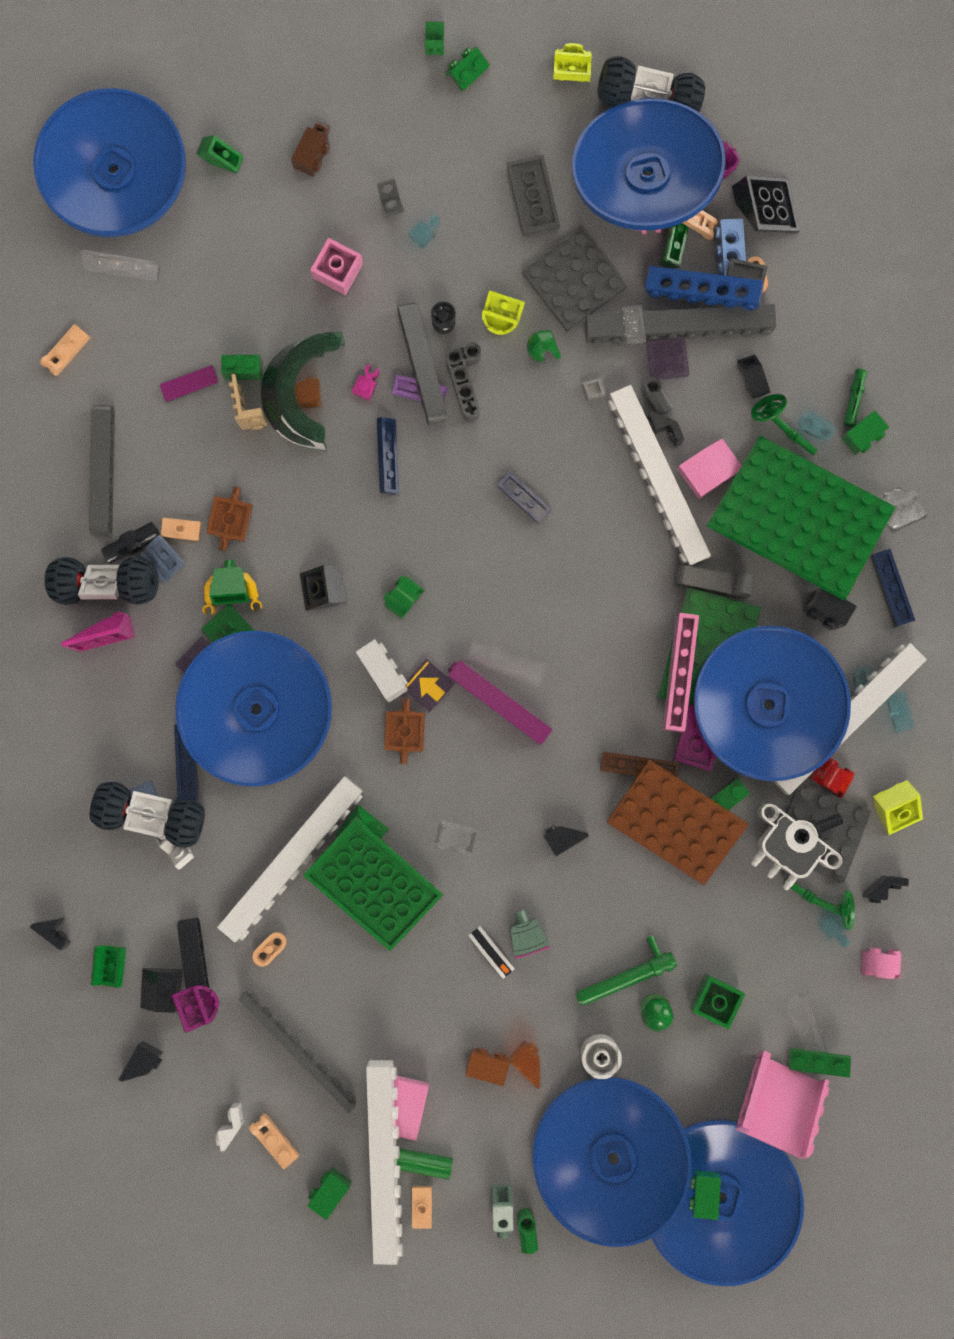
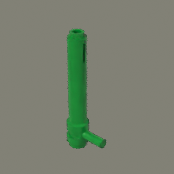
[575,936,677,1006]

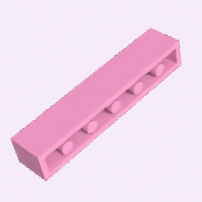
[662,613,699,732]

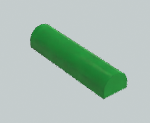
[661,223,689,269]
[397,1148,453,1180]

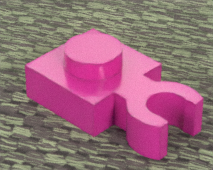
[352,364,379,401]

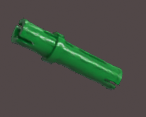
[843,369,868,427]

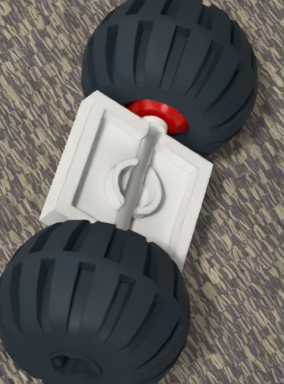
[597,56,705,113]
[44,556,159,605]
[89,782,205,847]

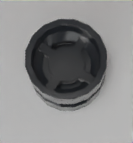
[431,301,456,334]

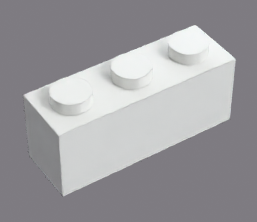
[356,640,408,703]

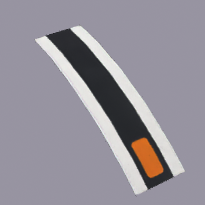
[468,926,515,979]

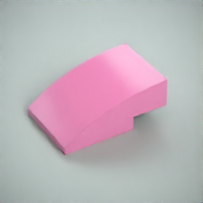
[677,439,742,499]
[394,1076,429,1141]

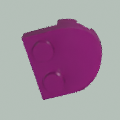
[171,986,219,1033]

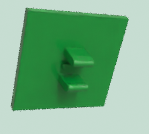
[202,604,255,642]

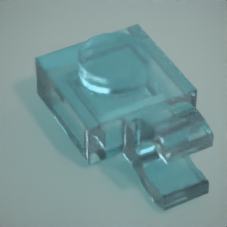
[409,214,441,249]
[817,912,851,948]

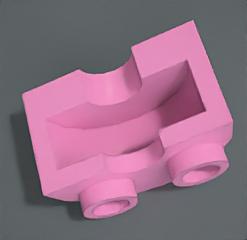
[861,948,902,979]

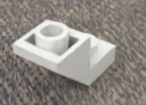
[154,832,194,870]
[215,1102,244,1152]

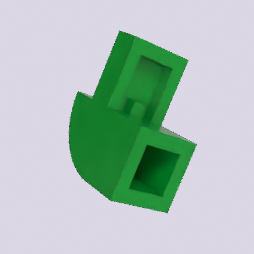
[425,21,444,55]

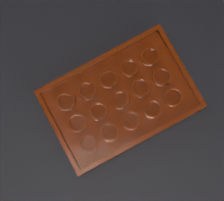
[606,760,748,885]

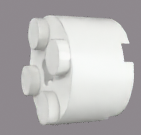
[580,1034,622,1079]

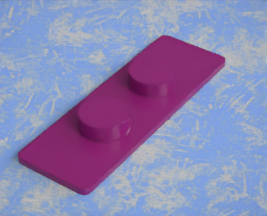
[160,365,218,402]

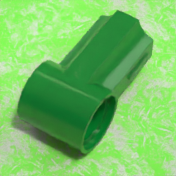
[517,1208,539,1255]

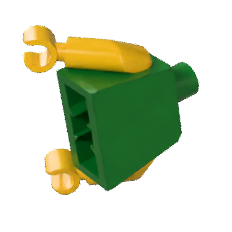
[202,560,263,615]

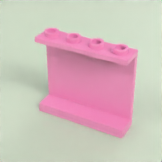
[735,1051,829,1159]

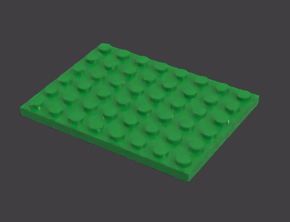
[707,435,896,601]

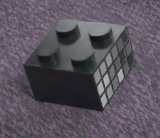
[802,588,857,630]

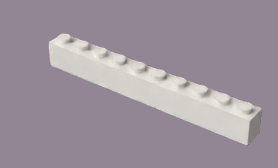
[607,385,711,566]
[773,643,927,795]
[217,776,363,942]
[366,1060,403,1265]

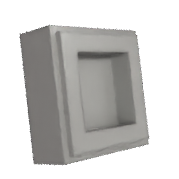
[582,377,606,402]

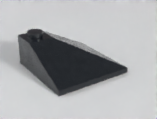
[732,176,800,233]

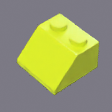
[873,780,923,835]

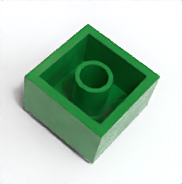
[689,973,745,1030]

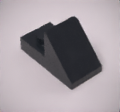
[29,917,71,951]

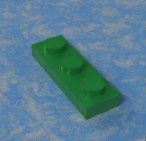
[789,1048,851,1078]

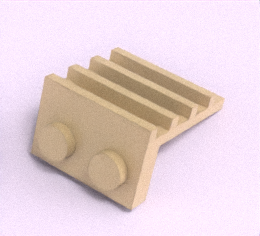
[229,374,268,430]

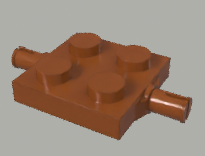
[206,487,253,551]
[384,699,425,764]

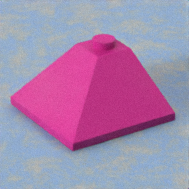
[61,612,135,652]

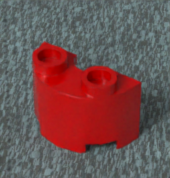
[809,758,855,798]

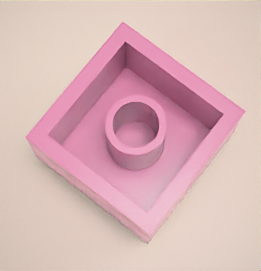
[310,238,364,296]

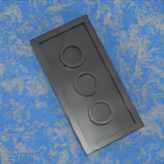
[507,155,560,236]

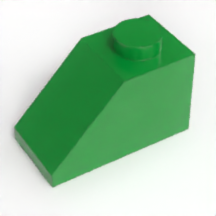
[196,135,244,173]

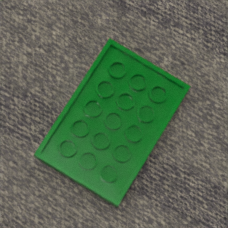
[657,587,761,706]
[303,817,443,951]

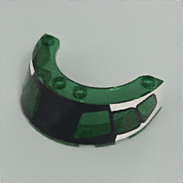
[261,332,345,451]

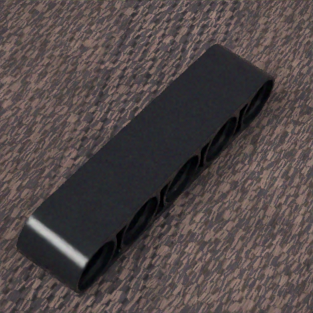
[177,917,210,988]

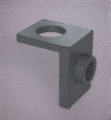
[377,178,405,216]

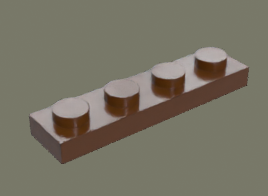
[600,752,680,778]

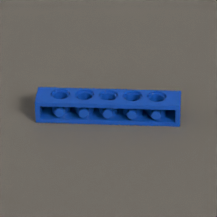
[645,266,764,311]

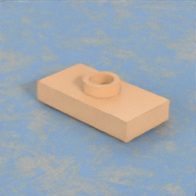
[161,518,202,541]
[412,1186,432,1229]

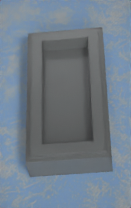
[726,258,768,285]

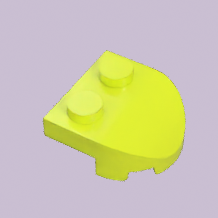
[553,43,592,82]
[482,290,525,335]

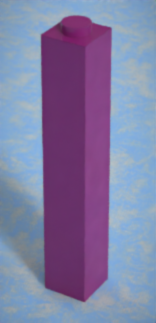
[448,660,553,745]

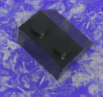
[300,565,347,611]
[140,968,182,1013]

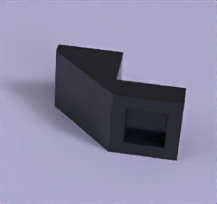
[737,354,771,399]
[647,412,685,446]
[863,875,909,903]

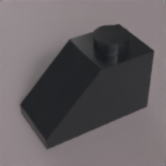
[543,825,589,856]
[118,1041,163,1082]

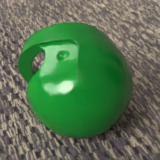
[526,330,562,362]
[641,994,674,1032]

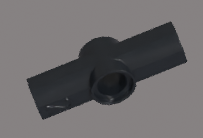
[101,521,160,564]

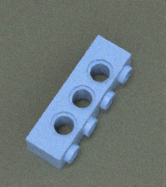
[715,219,747,297]

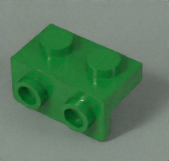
[445,47,490,91]
[91,945,126,988]

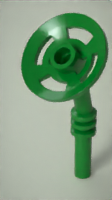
[751,394,818,456]
[783,877,855,930]

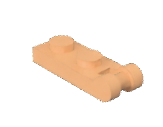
[683,210,718,240]
[40,324,90,376]
[249,1113,300,1170]

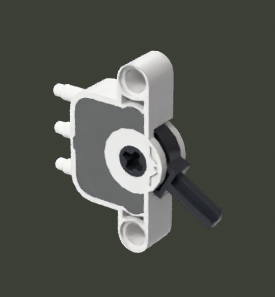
[751,803,844,891]

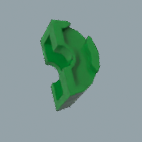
[383,576,425,619]

